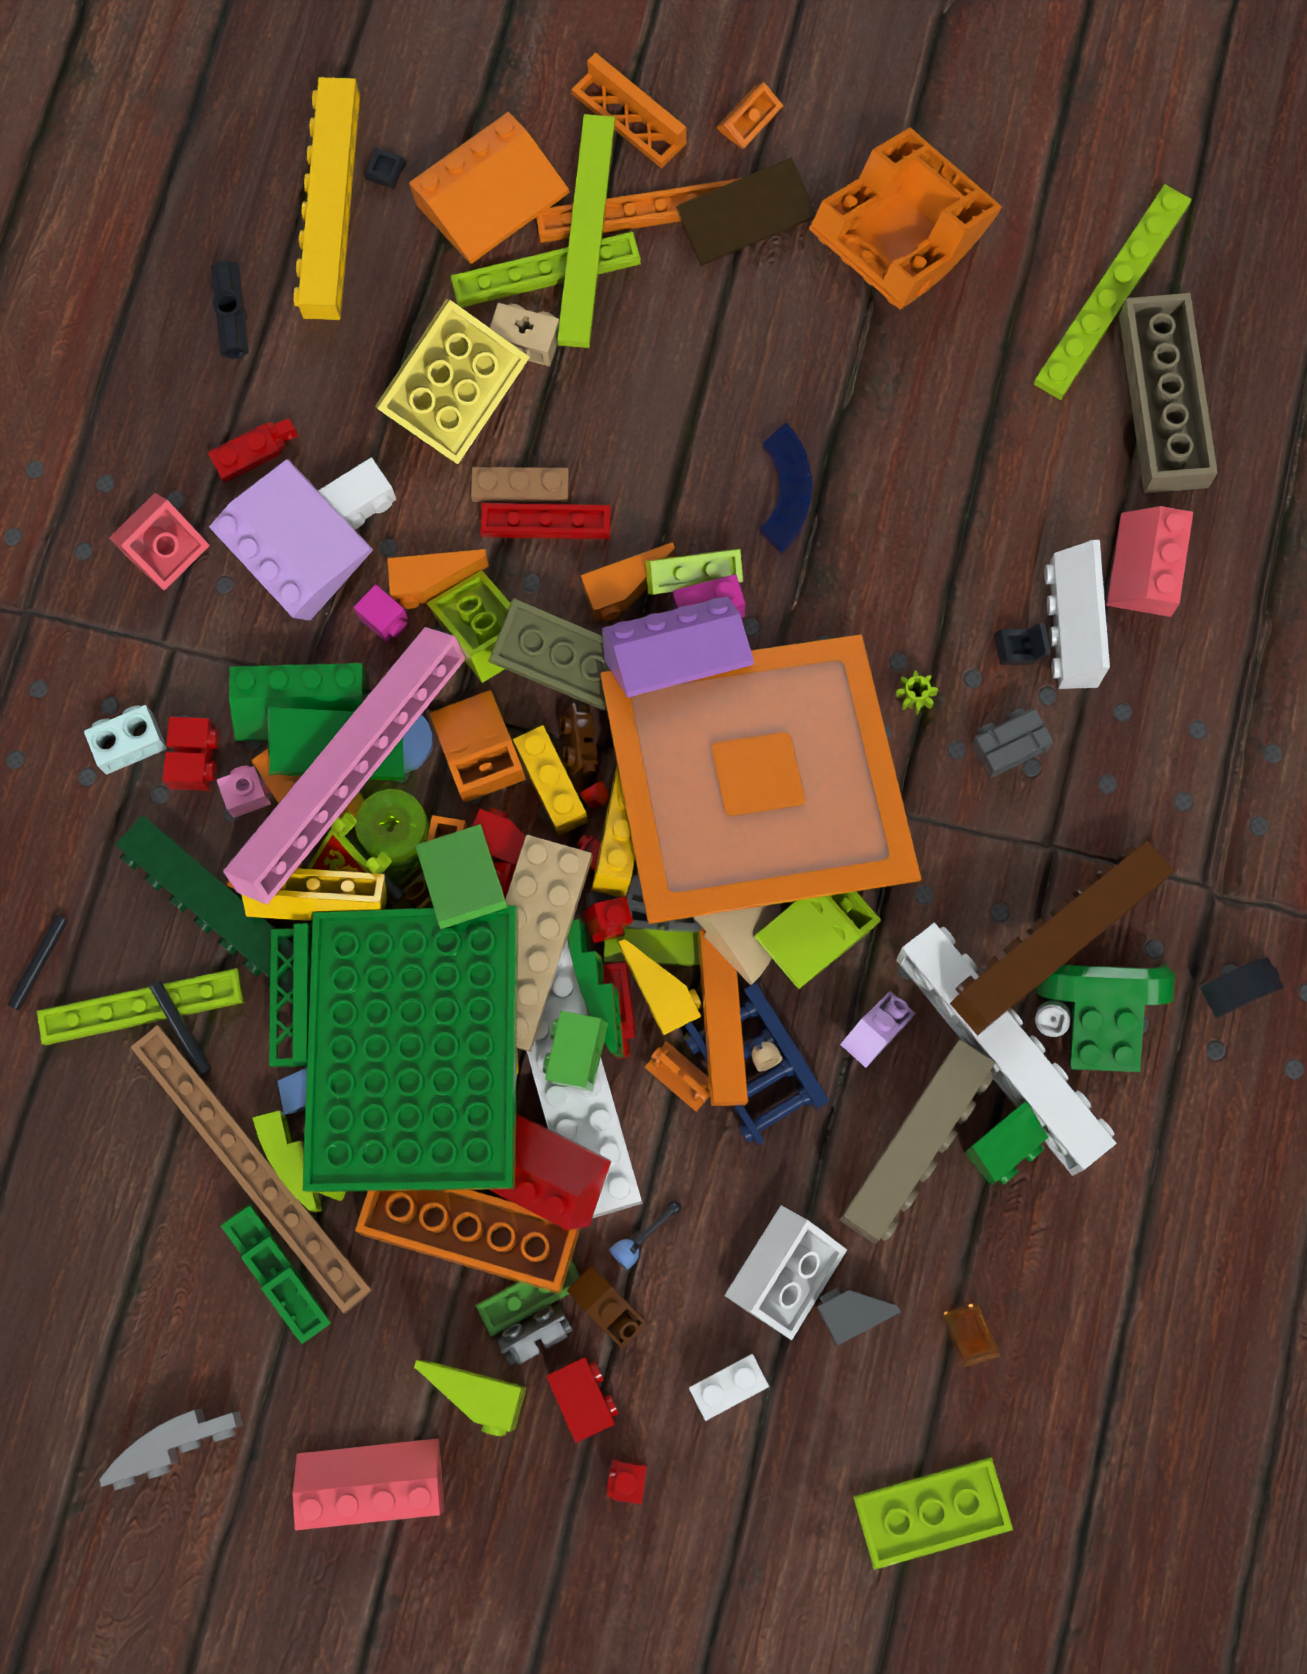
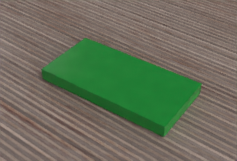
[267,707,404,781]

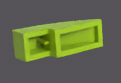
[253,1110,322,1213]

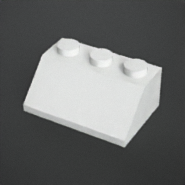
[725,1206,847,1340]

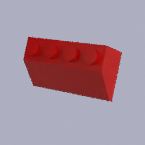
[489,1113,612,1230]

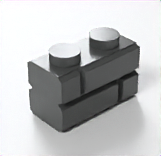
[972,708,1053,779]

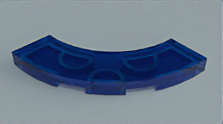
[760,423,813,554]

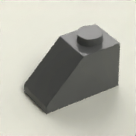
[816,1288,900,1346]

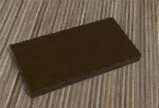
[676,157,816,266]

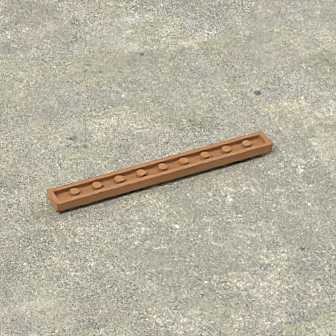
[131,1025,373,1314]

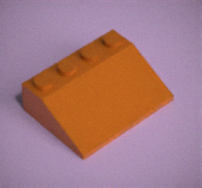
[409,112,570,264]

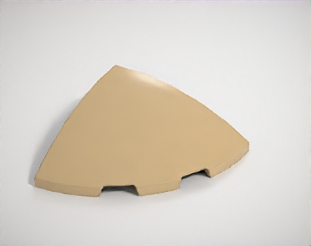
[693,903,781,985]

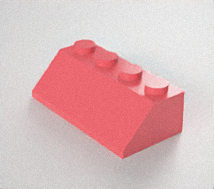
[293,1438,445,1530]

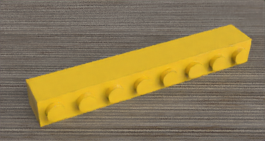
[294,77,360,320]

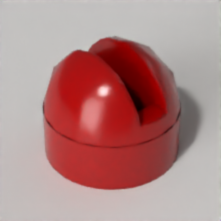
[580,781,609,809]

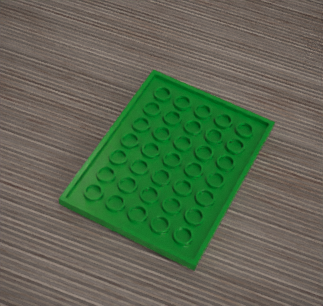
[302,905,519,1192]

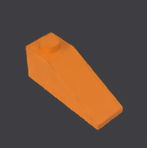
[580,542,675,621]
[388,549,489,609]

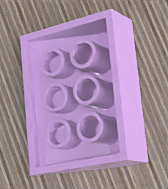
[209,459,373,620]

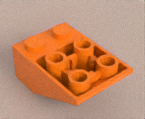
[429,690,526,803]

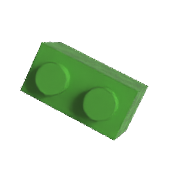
[543,1011,608,1092]

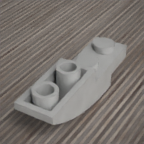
[100,1409,244,1491]

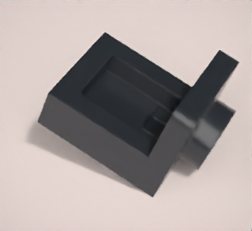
[994,623,1051,665]

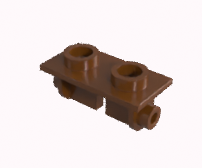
[559,703,598,777]

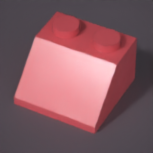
[109,493,210,591]

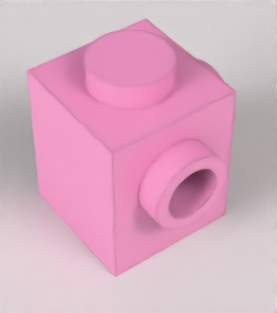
[217,766,272,818]

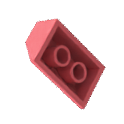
[1106,506,1193,617]

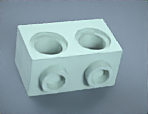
[84,705,168,775]

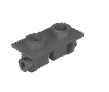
[497,1304,573,1365]

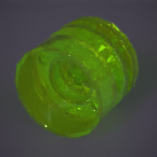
[355,789,430,871]

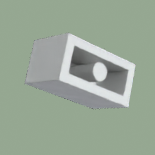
[318,457,396,529]
[689,1354,769,1421]

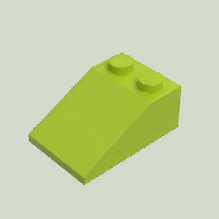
[427,570,511,683]
[414,1360,527,1437]

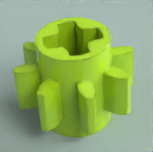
[895,670,938,715]

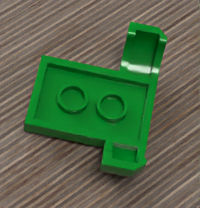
[1035,963,1175,1072]

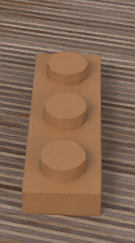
[471,467,569,503]

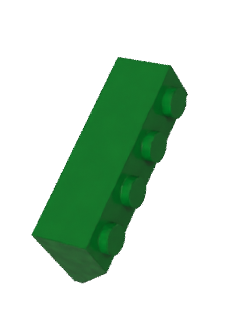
[229,663,368,741]

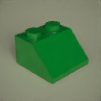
[964,1101,1048,1185]

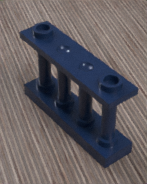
[683,983,829,1147]

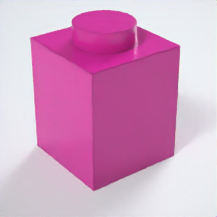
[353,584,409,643]

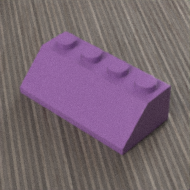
[602,596,754,697]

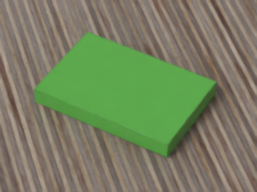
[415,824,508,929]

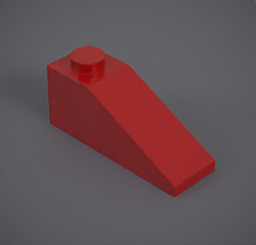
[472,808,526,866]

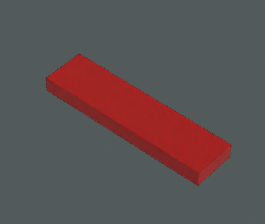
[480,503,611,539]

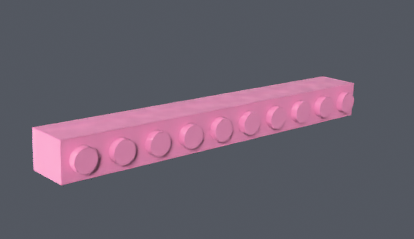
[223,627,466,905]

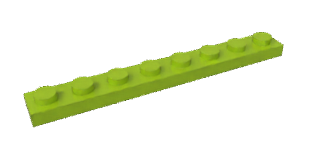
[1034,184,1192,400]

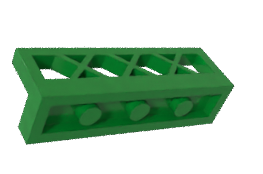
[269,923,312,1067]

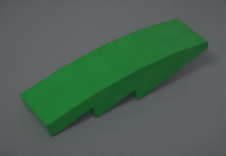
[568,919,624,1058]
[221,1203,331,1344]

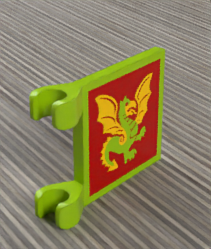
[308,811,392,874]

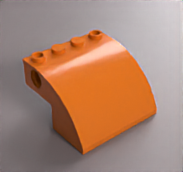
[809,127,1002,310]

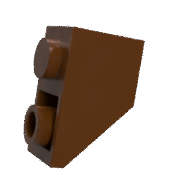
[566,1266,648,1349]

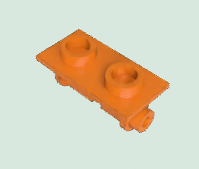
[644,1041,710,1112]

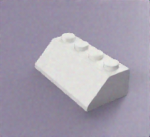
[1044,540,1110,689]

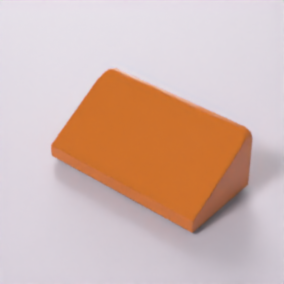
[716,82,783,149]

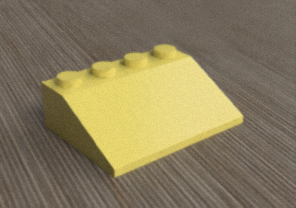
[375,299,530,464]

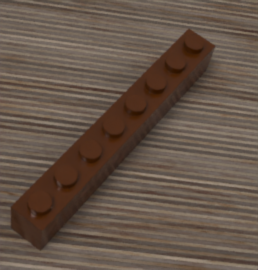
[949,841,1175,1036]

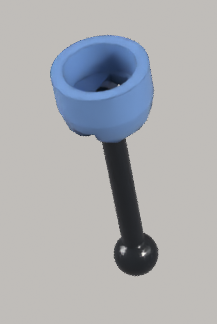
[609,1201,682,1270]

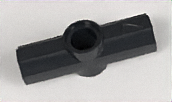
[211,260,249,360]

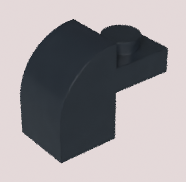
[1200,957,1284,1018]

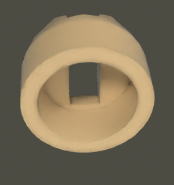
[752,1041,782,1071]

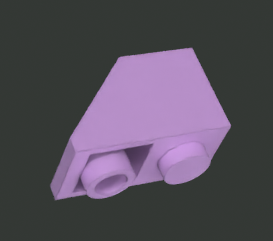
[840,991,916,1067]

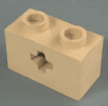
[490,303,559,367]

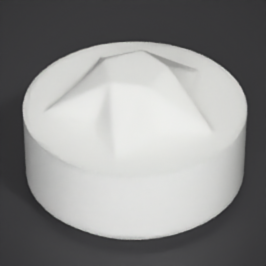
[1035,1001,1071,1037]

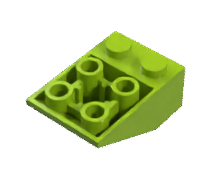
[754,891,881,989]

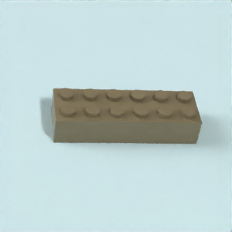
[1119,293,1218,494]
[839,1039,995,1244]

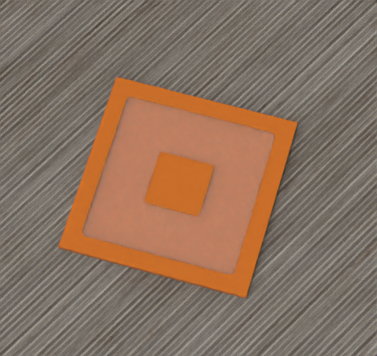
[600,634,921,924]

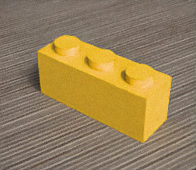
[513,725,588,836]

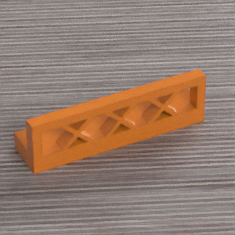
[571,53,687,169]

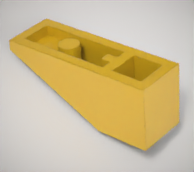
[617,939,703,1035]

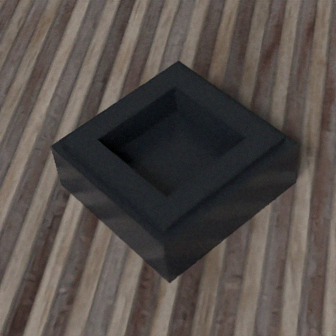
[364,148,406,189]

